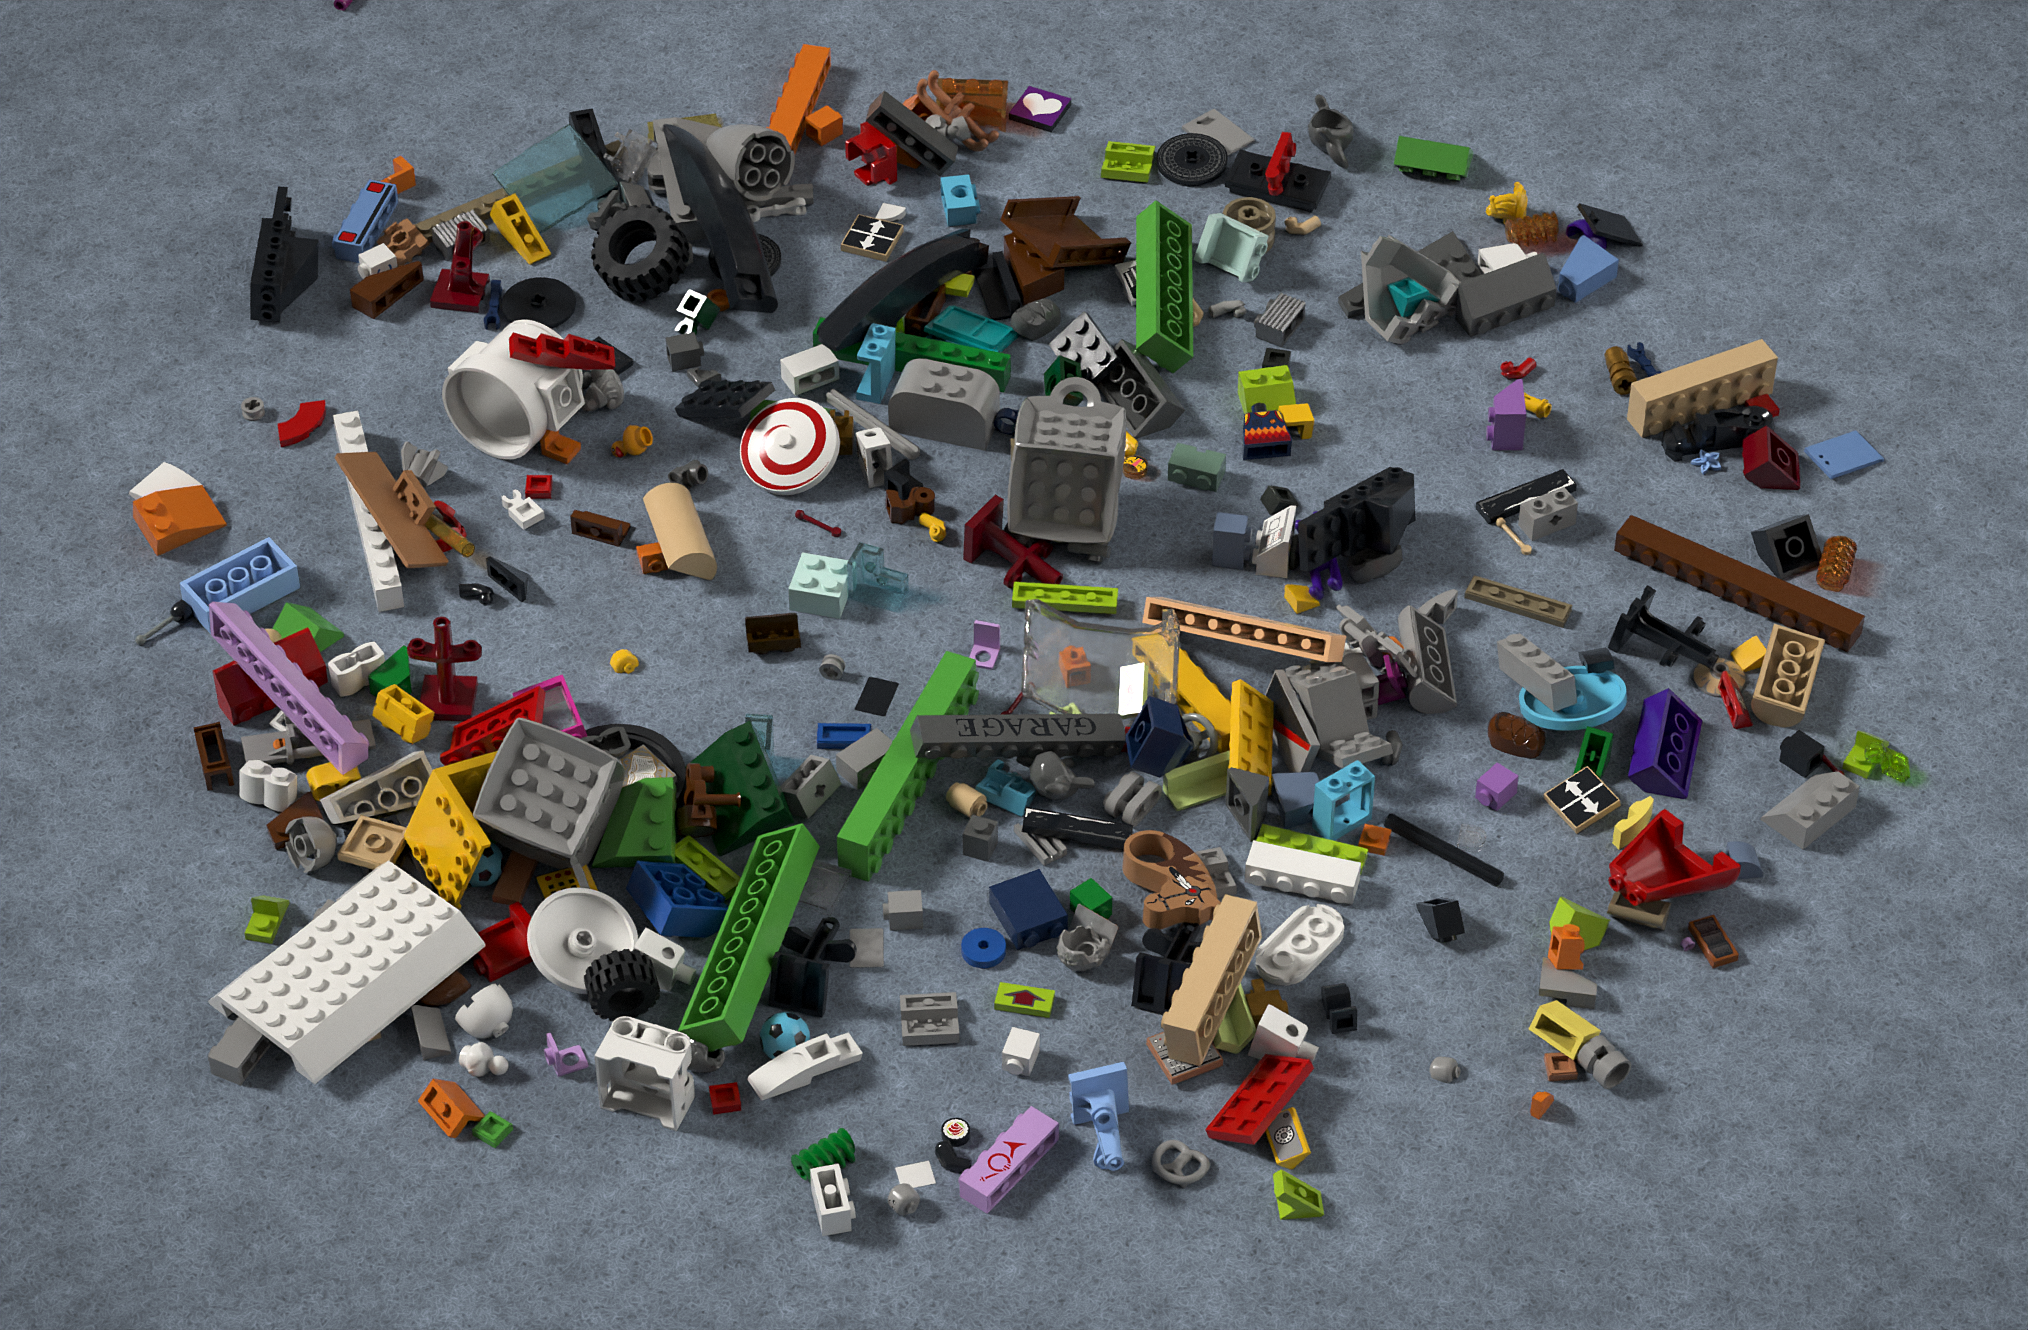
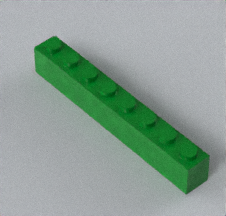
[813,317,1011,392]

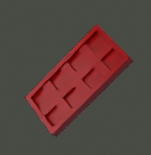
[1205,1054,1314,1145]

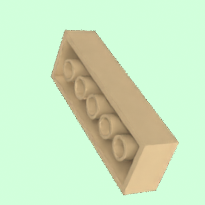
[1627,339,1778,438]
[1161,894,1262,1066]

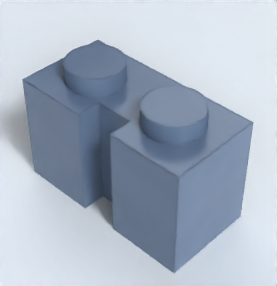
[1212,512,1252,570]

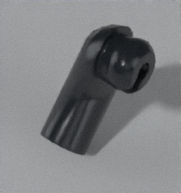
[459,583,494,604]
[935,1140,972,1172]

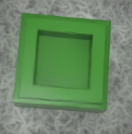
[472,1111,513,1148]

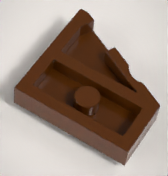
[267,791,324,850]

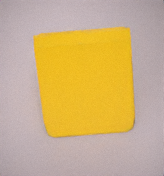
[1284,584,1320,614]
[1730,636,1766,672]

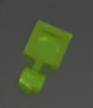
[1864,742,1910,783]

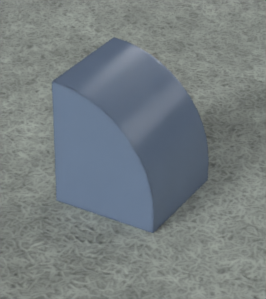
[1725,841,1763,879]

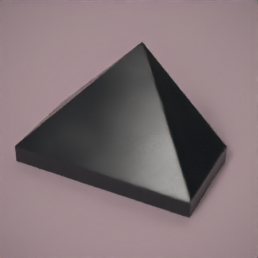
[486,556,529,602]

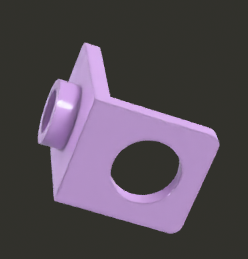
[969,620,1000,670]
[544,1033,588,1077]

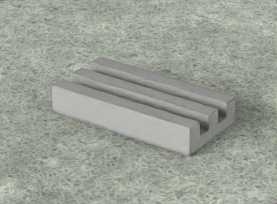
[1014,823,1067,866]

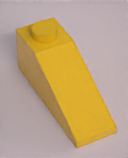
[490,193,551,265]

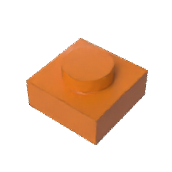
[1358,824,1392,856]

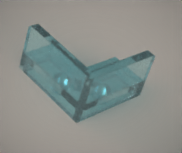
[847,542,909,612]

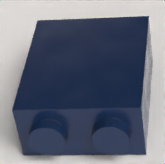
[989,869,1068,950]

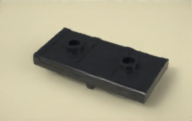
[1225,149,1331,212]

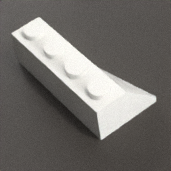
[320,751,432,824]

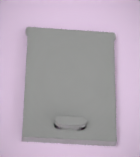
[1182,109,1255,156]

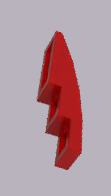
[509,332,615,370]

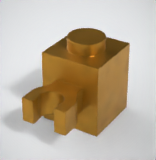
[830,410,854,455]
[1245,978,1289,1030]

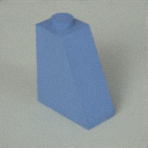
[1558,235,1619,303]

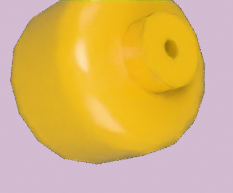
[610,649,639,674]

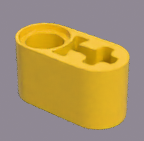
[306,762,362,802]

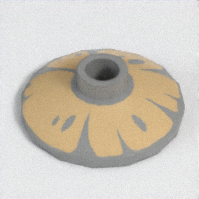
[1693,658,1746,697]

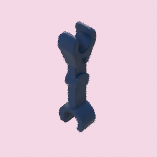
[484,280,502,330]
[1627,342,1662,377]

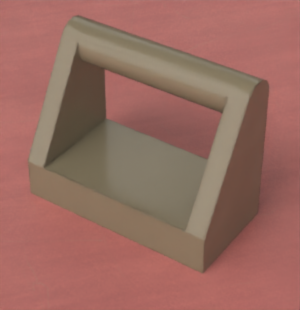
[1607,891,1672,930]

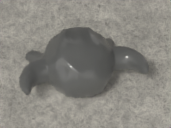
[1308,94,1354,169]
[1016,751,1095,800]

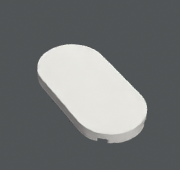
[1255,904,1344,986]

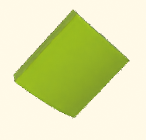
[1101,141,1155,182]

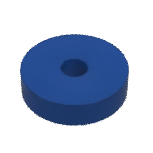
[961,928,1006,969]

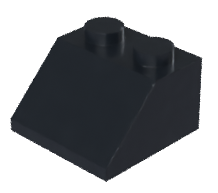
[1751,514,1824,579]

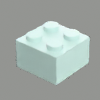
[789,553,853,619]

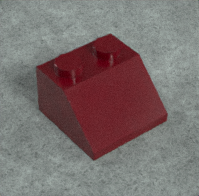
[1742,425,1801,490]

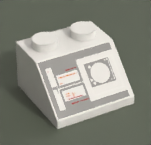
[1252,505,1296,578]

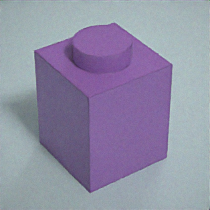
[1475,763,1519,811]

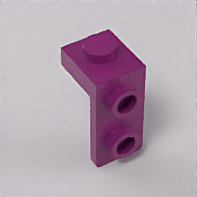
[1376,654,1408,705]

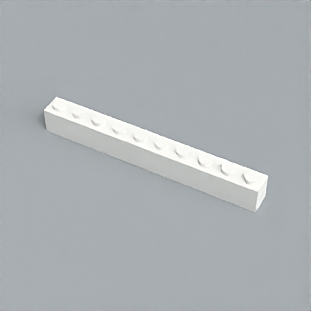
[333,411,404,612]

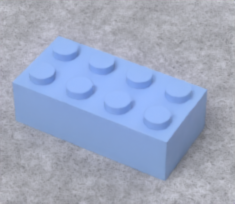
[179,537,300,634]

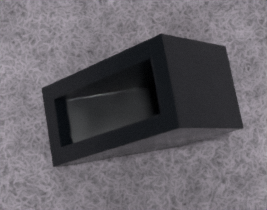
[1416,897,1465,943]

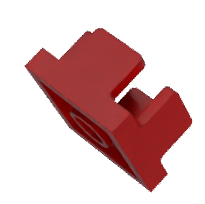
[845,121,897,186]

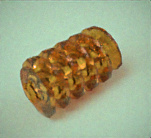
[1505,211,1559,247]
[1816,536,1857,592]

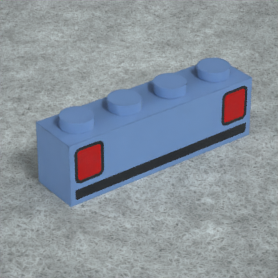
[332,179,398,263]

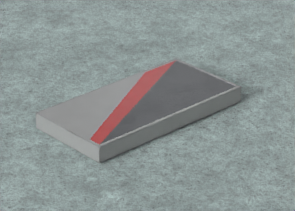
[1265,670,1321,773]

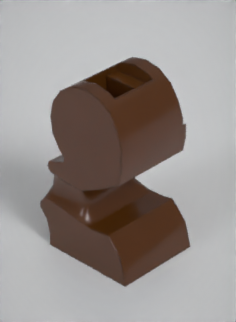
[885,487,935,524]

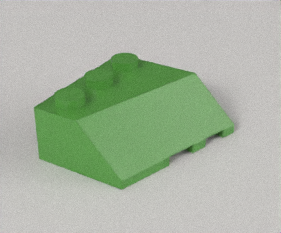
[592,777,677,868]

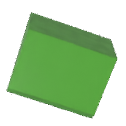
[272,602,344,652]

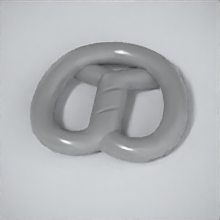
[1152,1140,1210,1188]

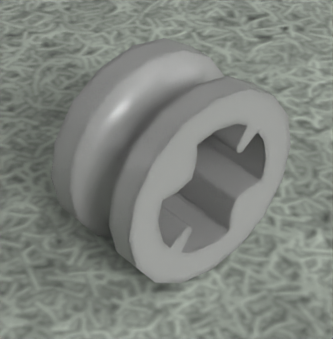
[241,397,265,421]
[819,654,846,680]

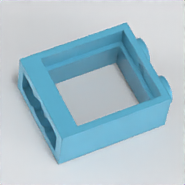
[1312,760,1375,841]

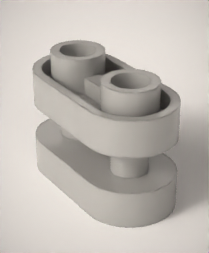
[1103,772,1162,827]

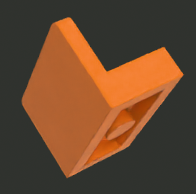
[418,1079,485,1138]

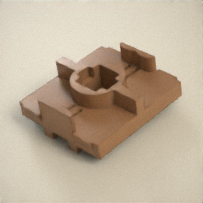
[377,218,430,267]

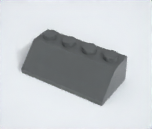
[1455,253,1557,337]
[1097,339,1185,439]

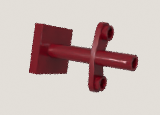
[430,221,490,313]
[963,494,1063,588]
[407,617,482,721]

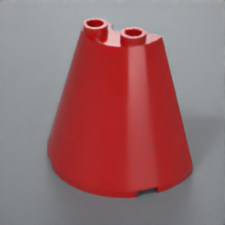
[1608,809,1741,906]

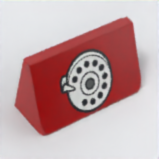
[1718,671,1753,729]

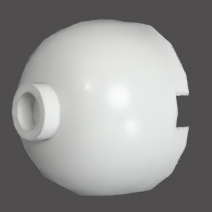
[455,984,513,1038]

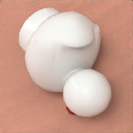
[459,1042,509,1077]

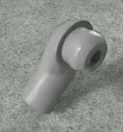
[1209,300,1247,318]

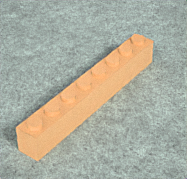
[1142,597,1346,662]

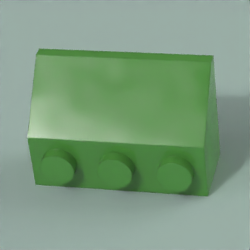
[1394,136,1473,181]

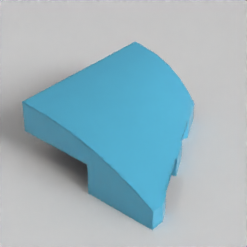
[975,759,1037,817]

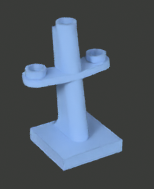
[1068,1062,1129,1171]

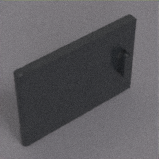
[1577,203,1643,247]

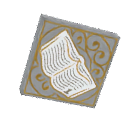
[619,745,677,787]

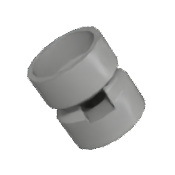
[1577,1035,1632,1089]

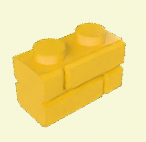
[372,684,435,744]

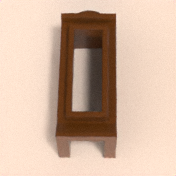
[904,284,946,338]
[193,722,234,791]

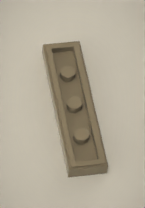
[1464,575,1573,628]

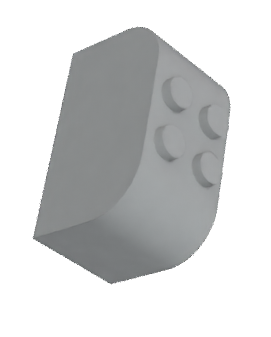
[888,359,1000,451]

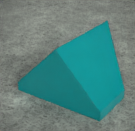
[1387,277,1440,318]

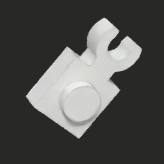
[502,489,545,530]

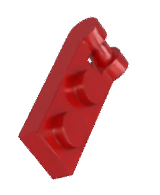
[1265,132,1296,196]

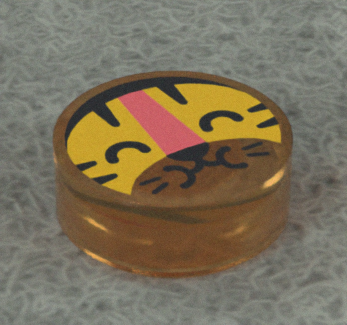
[1123,455,1148,479]

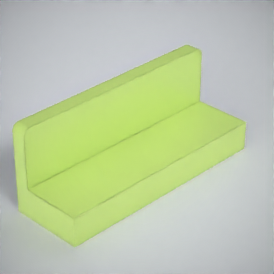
[1163,750,1230,811]
[1213,983,1256,1054]

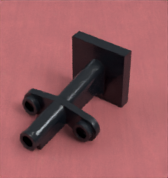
[1608,585,1719,669]
[768,917,857,1018]
[1131,922,1202,1014]

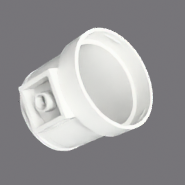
[442,320,585,459]

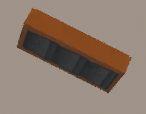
[1688,915,1739,968]

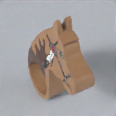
[1122,830,1221,930]

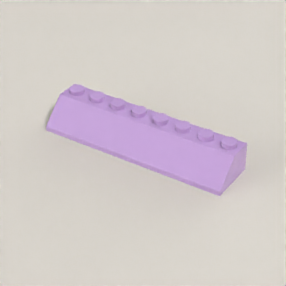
[209,602,369,775]

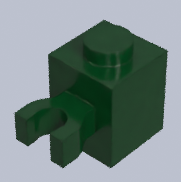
[675,289,721,335]

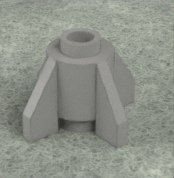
[401,441,448,487]

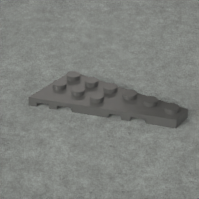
[1338,231,1482,318]

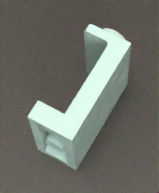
[1193,213,1269,282]

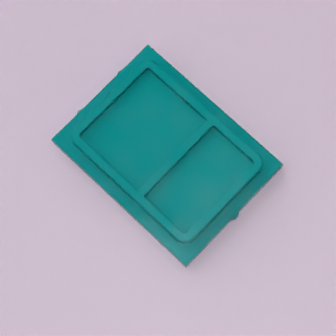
[924,306,1019,353]

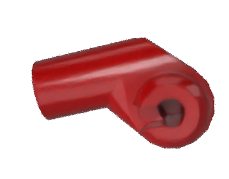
[1500,357,1537,379]

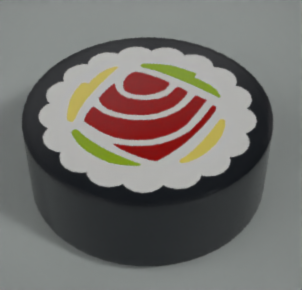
[941,1118,970,1147]

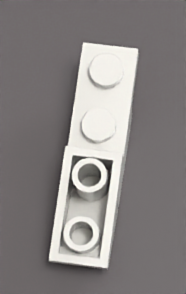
[747,1033,863,1100]

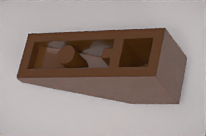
[350,261,424,319]

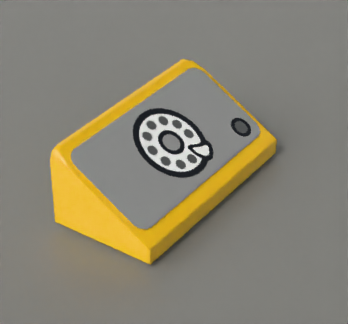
[1265,1107,1311,1170]

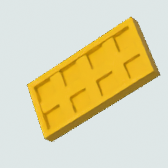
[1229,679,1274,796]

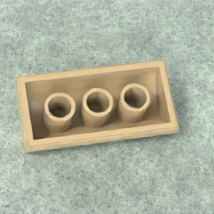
[643,483,717,580]
[1751,624,1825,727]

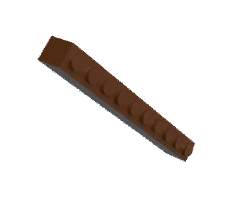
[1614,515,1865,652]

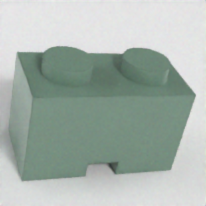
[1168,443,1226,492]

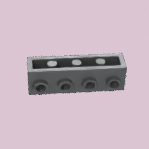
[866,90,958,177]

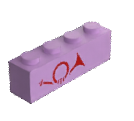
[959,1106,1059,1214]

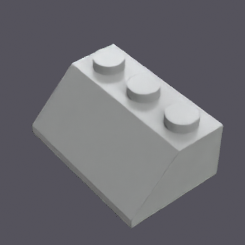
[1761,771,1860,849]

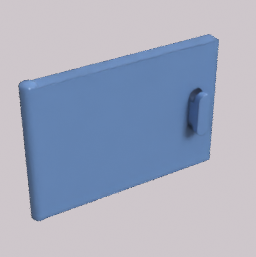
[1804,430,1884,479]

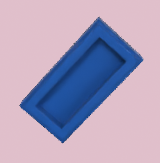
[817,723,872,749]

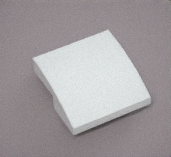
[129,462,204,500]

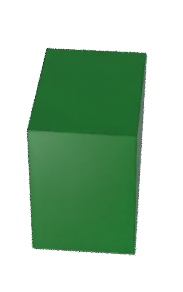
[1573,726,1614,780]

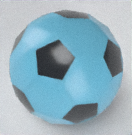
[468,841,504,887]
[760,1012,810,1059]

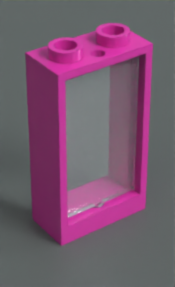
[512,674,587,739]

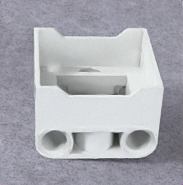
[595,1016,695,1131]

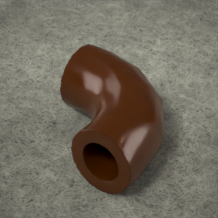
[414,970,472,1007]

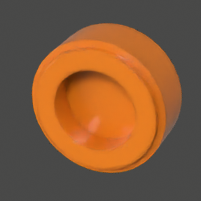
[707,289,730,311]

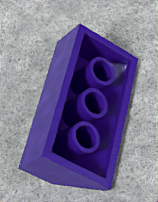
[1628,688,1703,799]

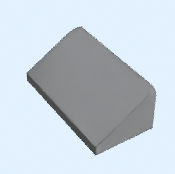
[619,182,652,207]
[411,1005,451,1060]

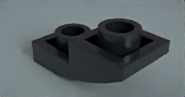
[1578,647,1614,673]

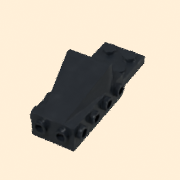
[250,186,319,323]
[1298,467,1416,572]

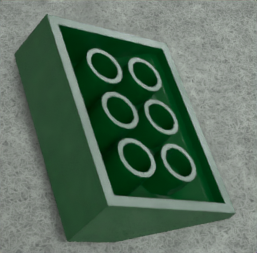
[685,721,794,856]

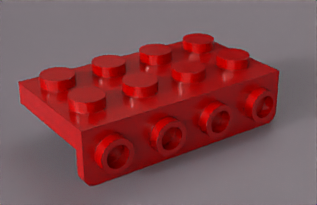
[440,686,546,766]

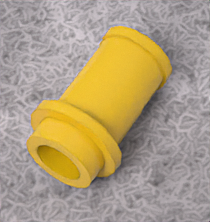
[1524,393,1552,418]

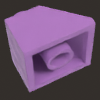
[1486,379,1526,450]

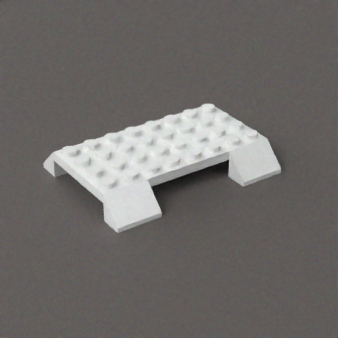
[208,861,485,1084]

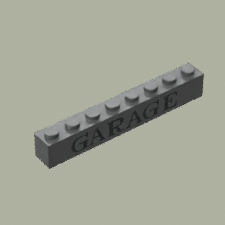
[910,714,1126,759]

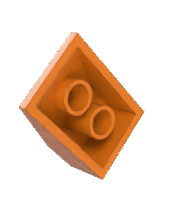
[133,485,227,556]

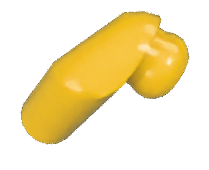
[1124,431,1138,459]
[919,512,947,542]

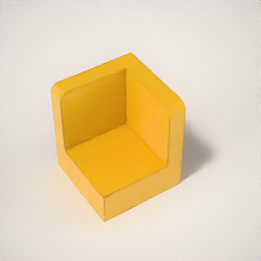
[1278,403,1315,440]

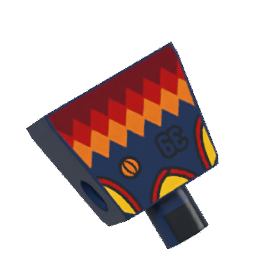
[1242,403,1292,460]

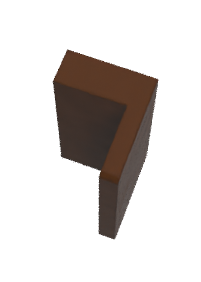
[570,510,631,547]

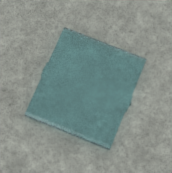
[492,124,618,234]

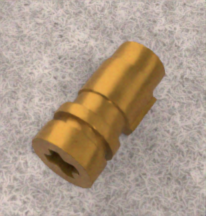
[1604,346,1637,395]

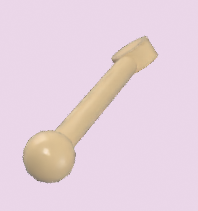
[1496,518,1532,555]

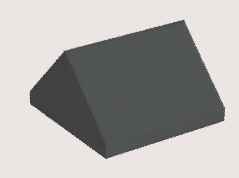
[1226,767,1269,842]

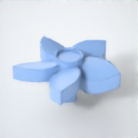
[1691,449,1721,475]

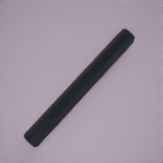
[1384,813,1504,886]

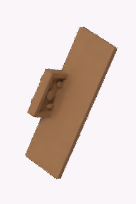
[335,452,449,568]

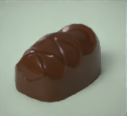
[1488,712,1546,759]

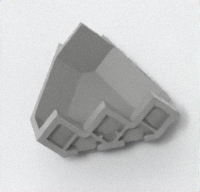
[1361,235,1461,345]

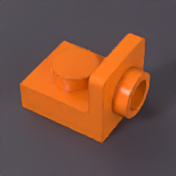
[539,430,581,465]
[636,542,668,574]

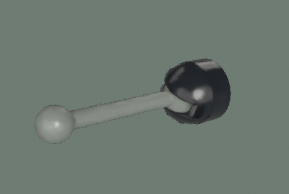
[135,599,194,645]

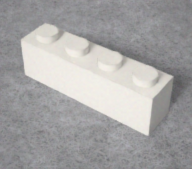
[1245,840,1361,904]

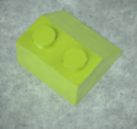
[1238,365,1296,414]

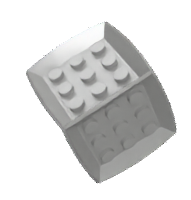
[1007,377,1126,543]
[473,718,625,889]

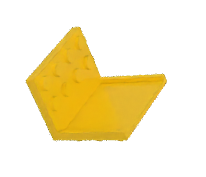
[403,751,498,910]

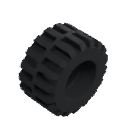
[584,949,660,1021]

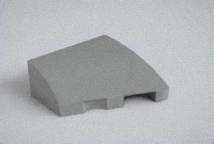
[1539,957,1597,1009]

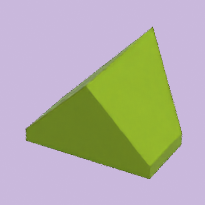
[1549,896,1610,950]

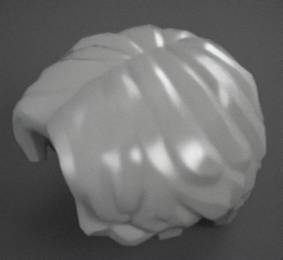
[1056,925,1111,972]

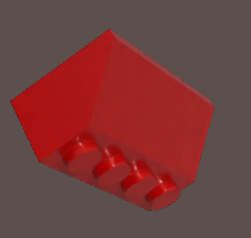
[212,627,328,726]

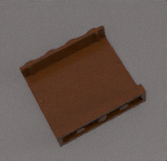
[1000,196,1131,268]

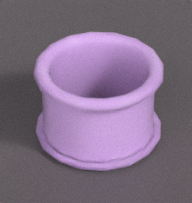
[1680,937,1695,951]

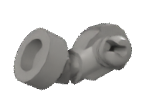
[925,114,970,141]

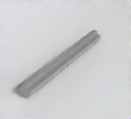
[826,389,920,460]

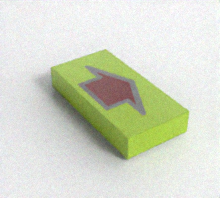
[994,982,1055,1018]

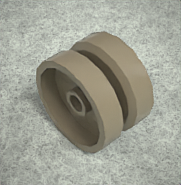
[1222,197,1276,253]

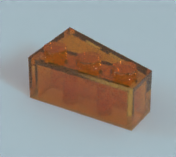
[936,78,1008,132]

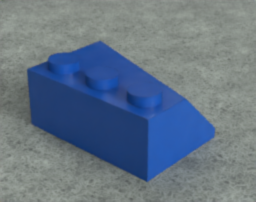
[626,861,729,938]

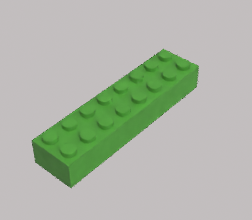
[1136,200,1193,373]

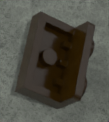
[745,613,801,655]

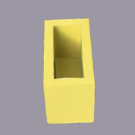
[1529,1000,1601,1060]

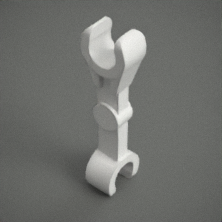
[747,197,807,222]

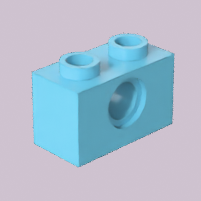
[941,174,980,226]

